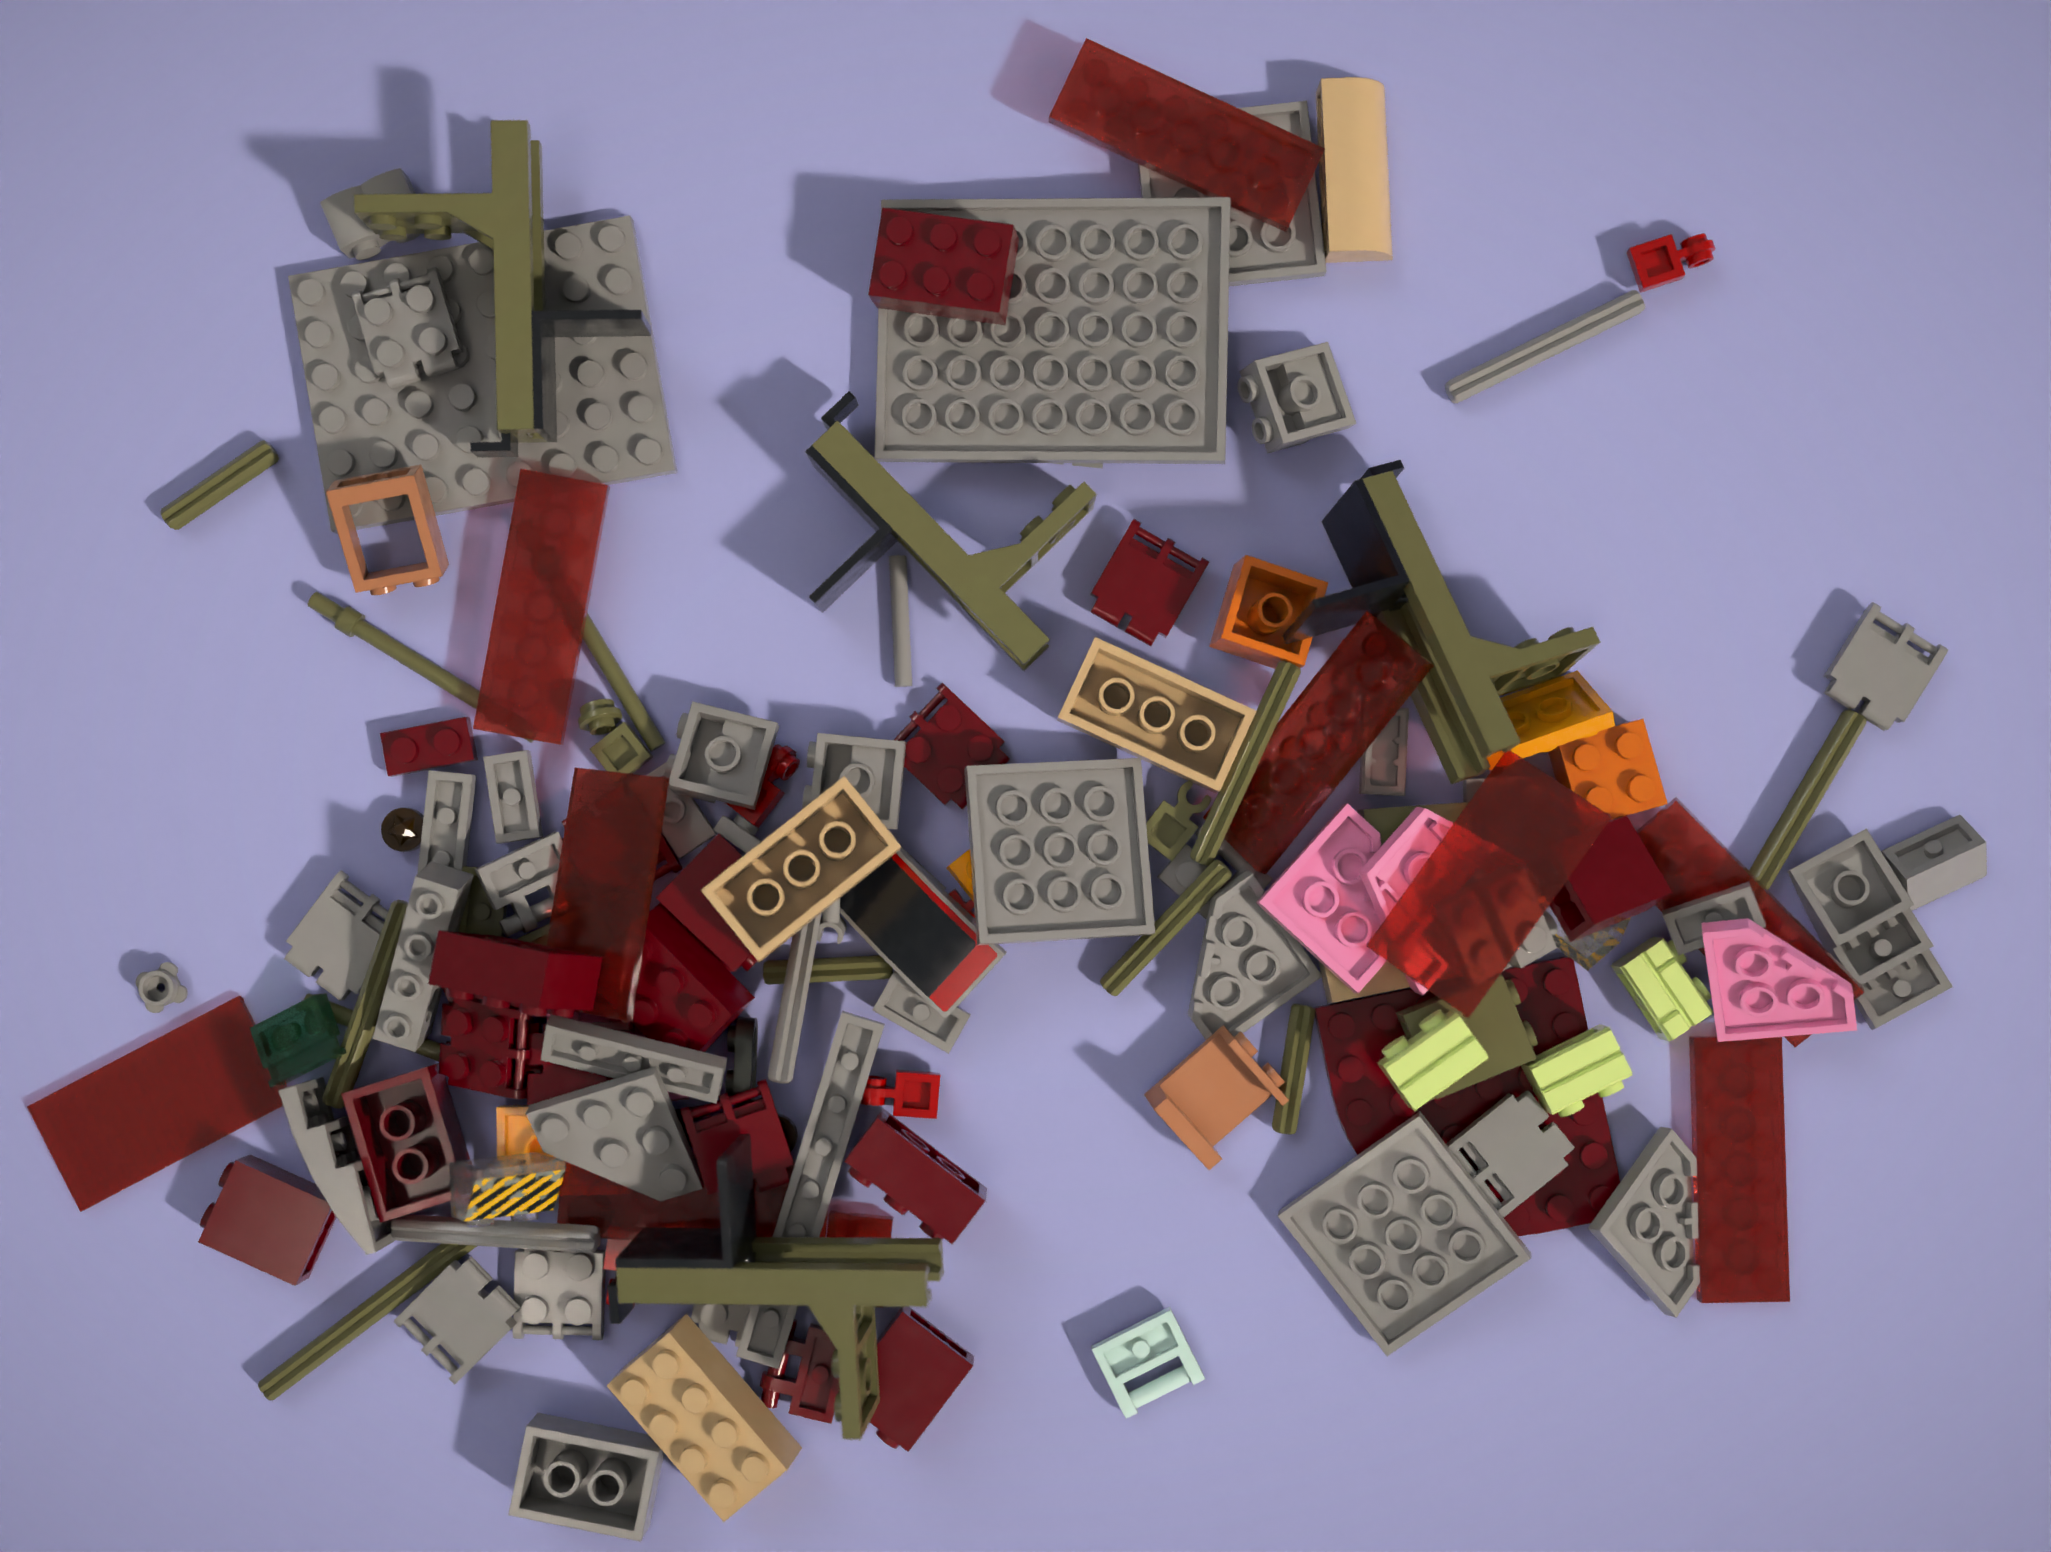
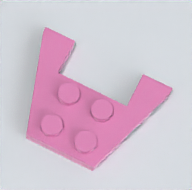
[1359,806,1529,996]

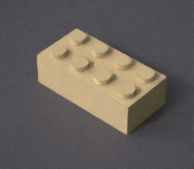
[1057,637,1257,793]
[701,776,902,963]
[607,1313,802,1522]

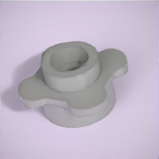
[136,962,188,1013]

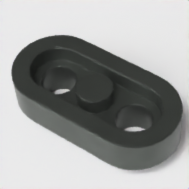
[725,1017,758,1106]

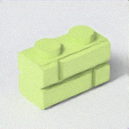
[1611,937,1713,1041]
[1377,1009,1489,1111]
[1521,1024,1632,1117]

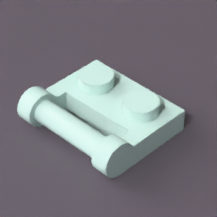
[1091,1307,1205,1419]

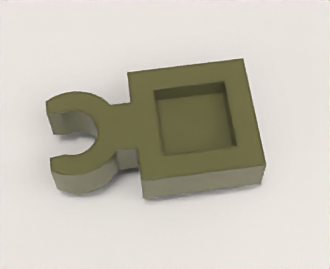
[1146,781,1211,862]

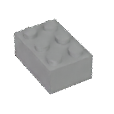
[508,1413,664,1541]

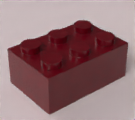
[868,208,1019,325]
[597,904,755,1052]
[428,930,603,1018]
[342,1063,476,1223]
[845,1108,987,1244]

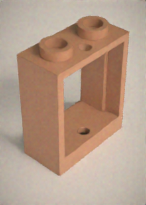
[326,464,449,595]

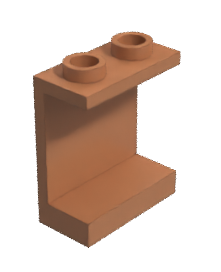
[1144,1025,1289,1170]

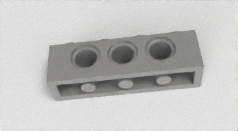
[372,861,474,1052]

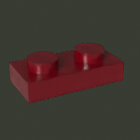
[380,717,478,777]

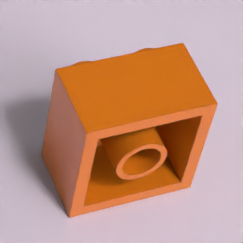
[1209,555,1328,669]
[1548,719,1668,828]

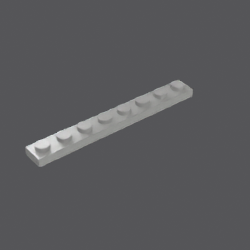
[736,1011,885,1369]

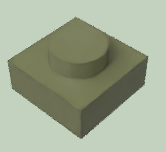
[590,722,653,784]

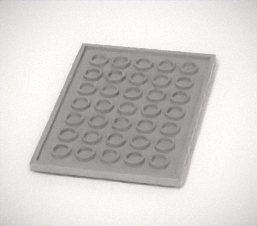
[875,197,1231,464]
[288,215,677,534]

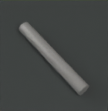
[889,555,912,687]

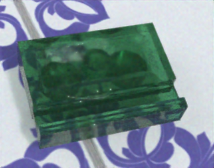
[250,993,347,1087]

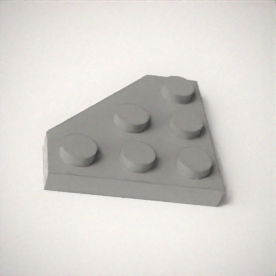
[1188,869,1322,1040]
[526,1066,704,1201]
[1588,1127,1700,1318]

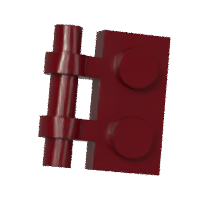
[760,1319,840,1424]

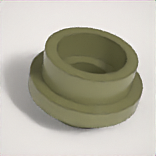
[578,699,622,735]

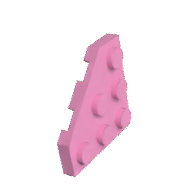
[1256,803,1388,993]
[1701,918,1857,1042]

